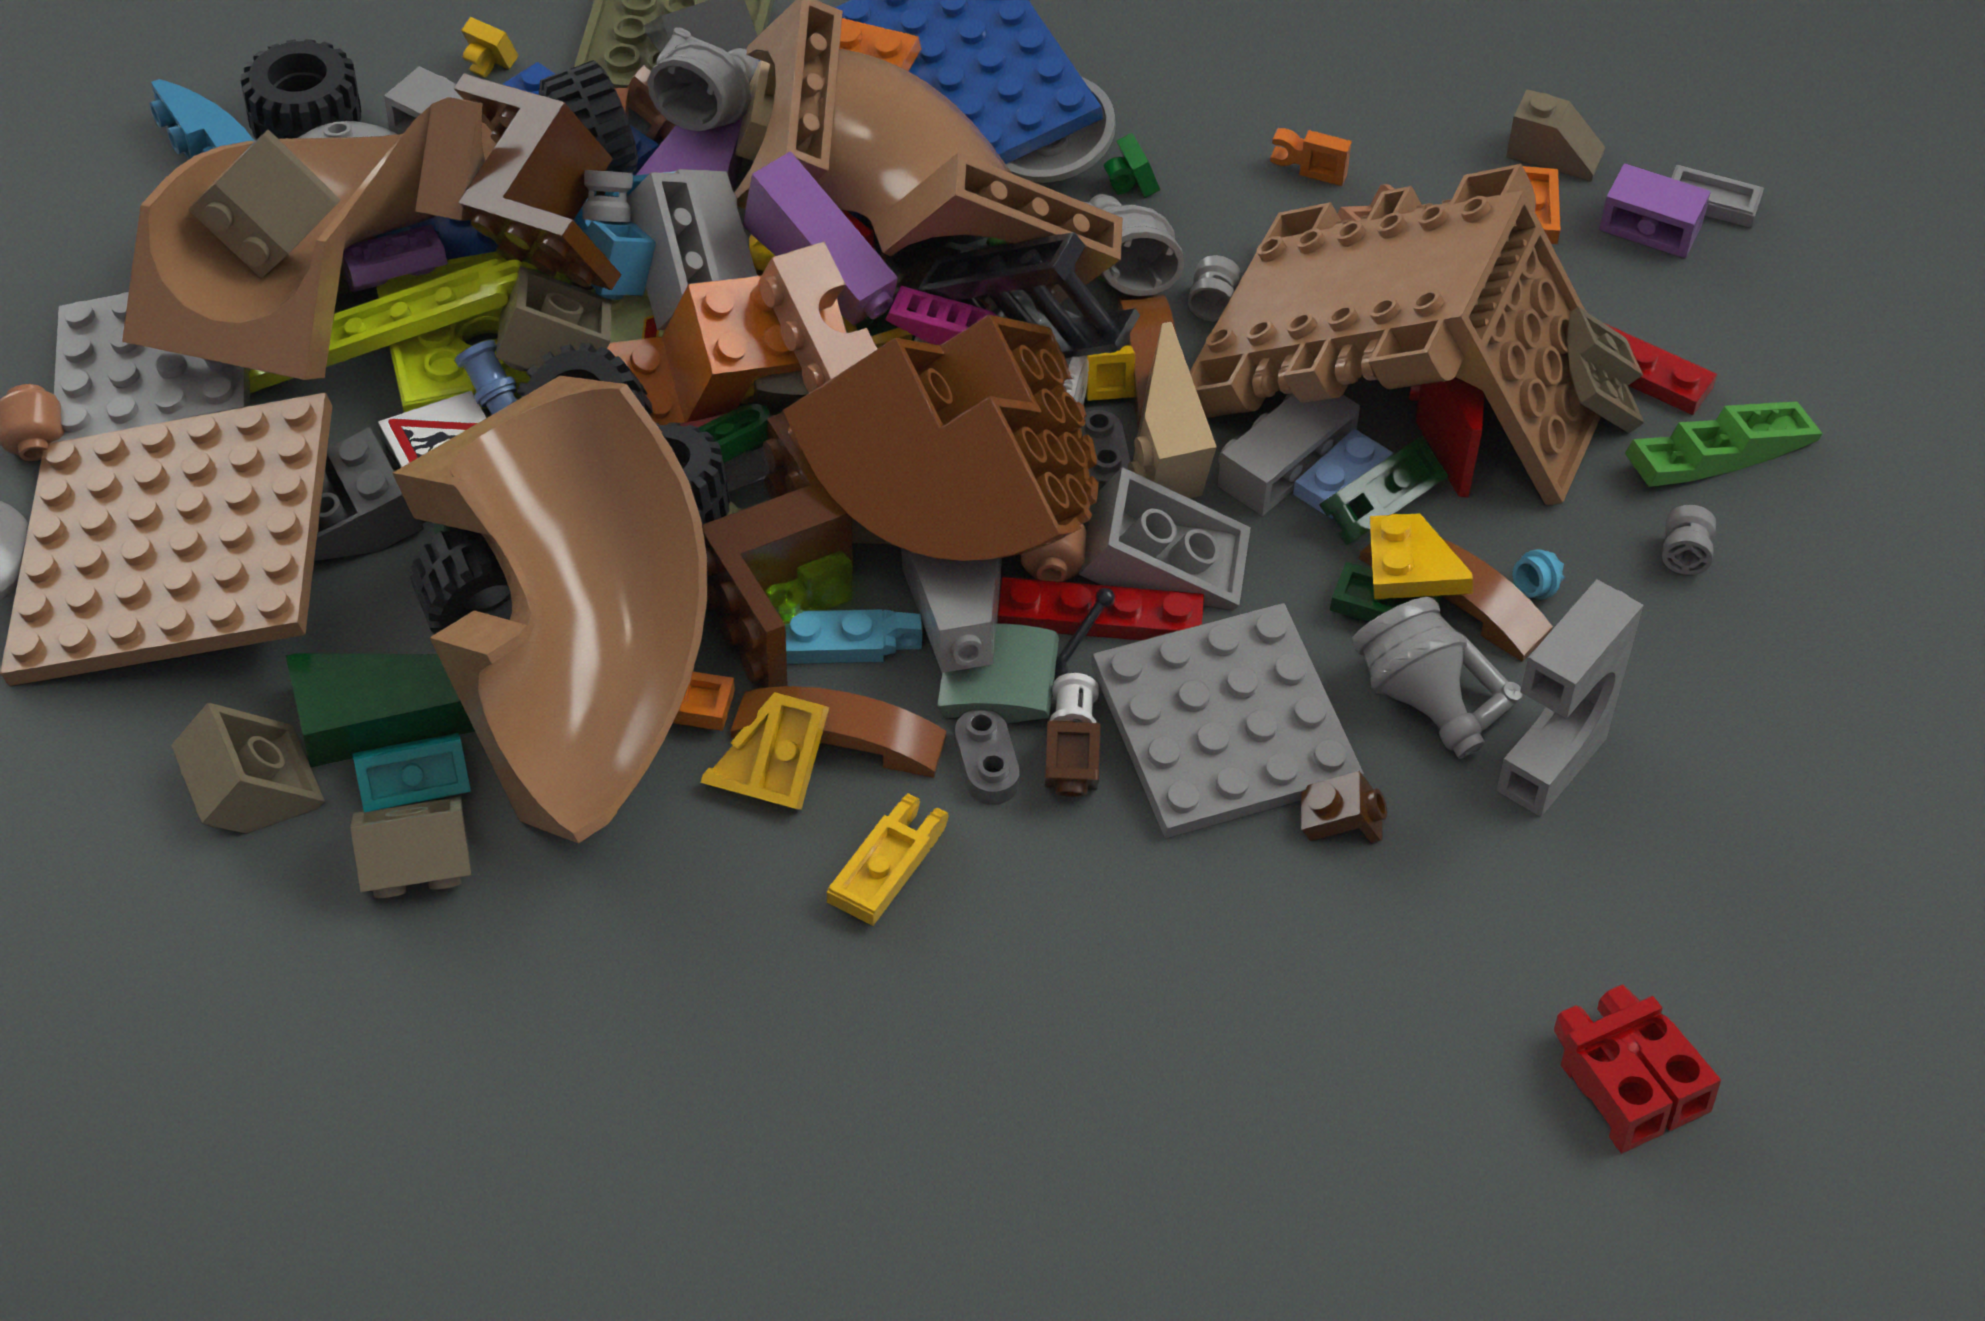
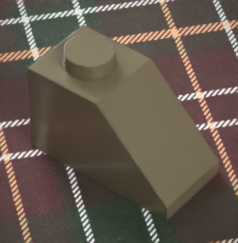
[1506,89,1605,181]

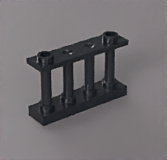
[918,232,1140,359]

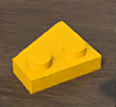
[1370,513,1473,599]
[700,692,829,810]

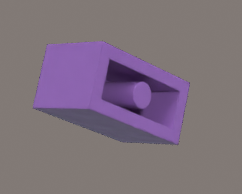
[1599,163,1711,258]

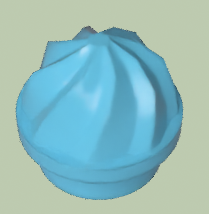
[1512,549,1566,600]

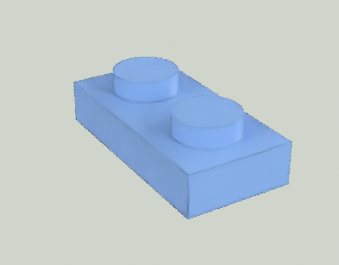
[1293,429,1393,519]

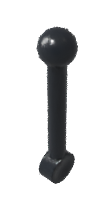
[1054,588,1115,679]

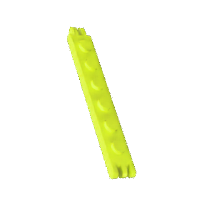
[249,259,523,393]

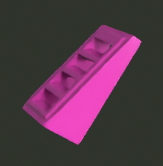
[885,286,997,346]

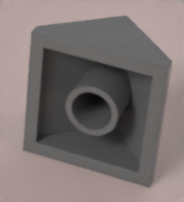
[644,0,758,53]

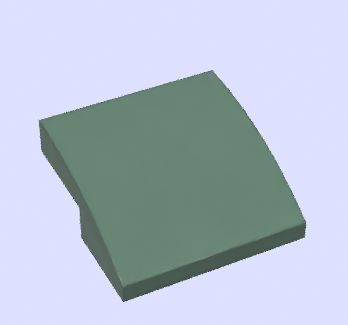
[937,624,1059,724]

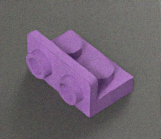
[342,225,447,292]

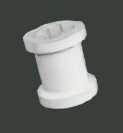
[1050,673,1099,723]

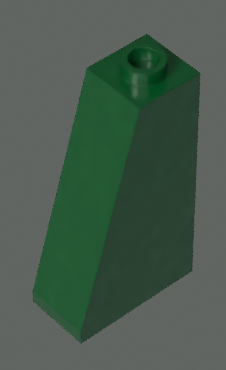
[286,653,475,768]

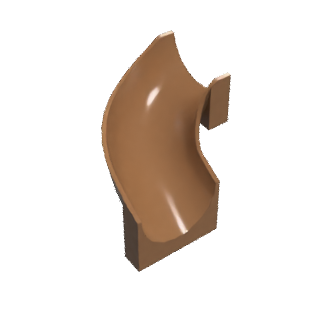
[734,0,1123,313]
[122,97,496,380]
[392,376,707,844]

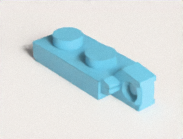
[780,609,922,664]

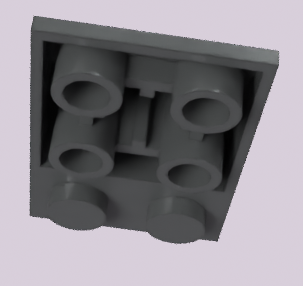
[314,427,424,561]

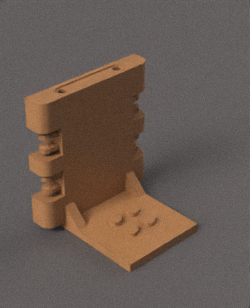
[1190,164,1601,505]

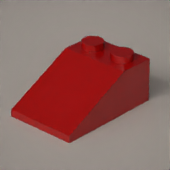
[1408,377,1484,498]

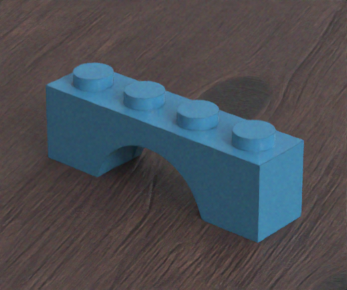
[573,198,656,300]

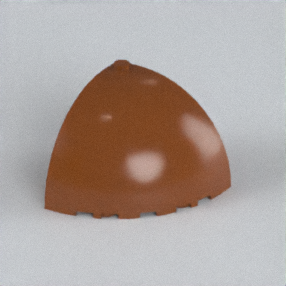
[783,315,1098,561]

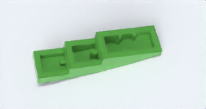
[1625,401,1823,487]

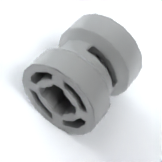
[582,170,633,222]
[1188,255,1241,322]
[1662,505,1716,575]

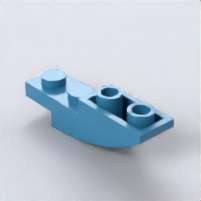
[149,79,254,160]

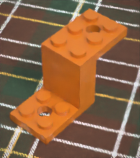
[607,276,846,425]

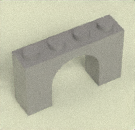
[1496,579,1644,817]

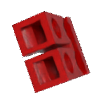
[1554,984,1721,1154]

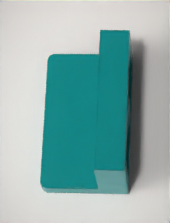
[352,733,471,812]

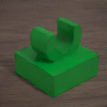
[1103,133,1161,198]

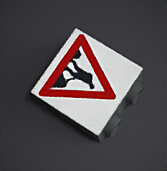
[378,391,491,524]

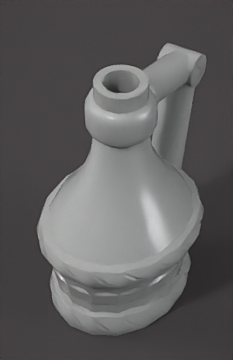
[648,28,759,131]
[1084,194,1184,296]
[1352,597,1522,759]

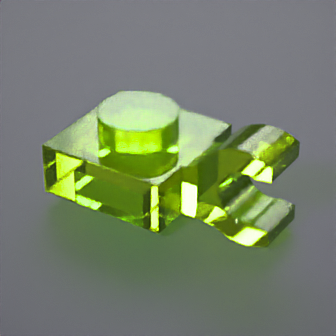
[765,550,852,624]

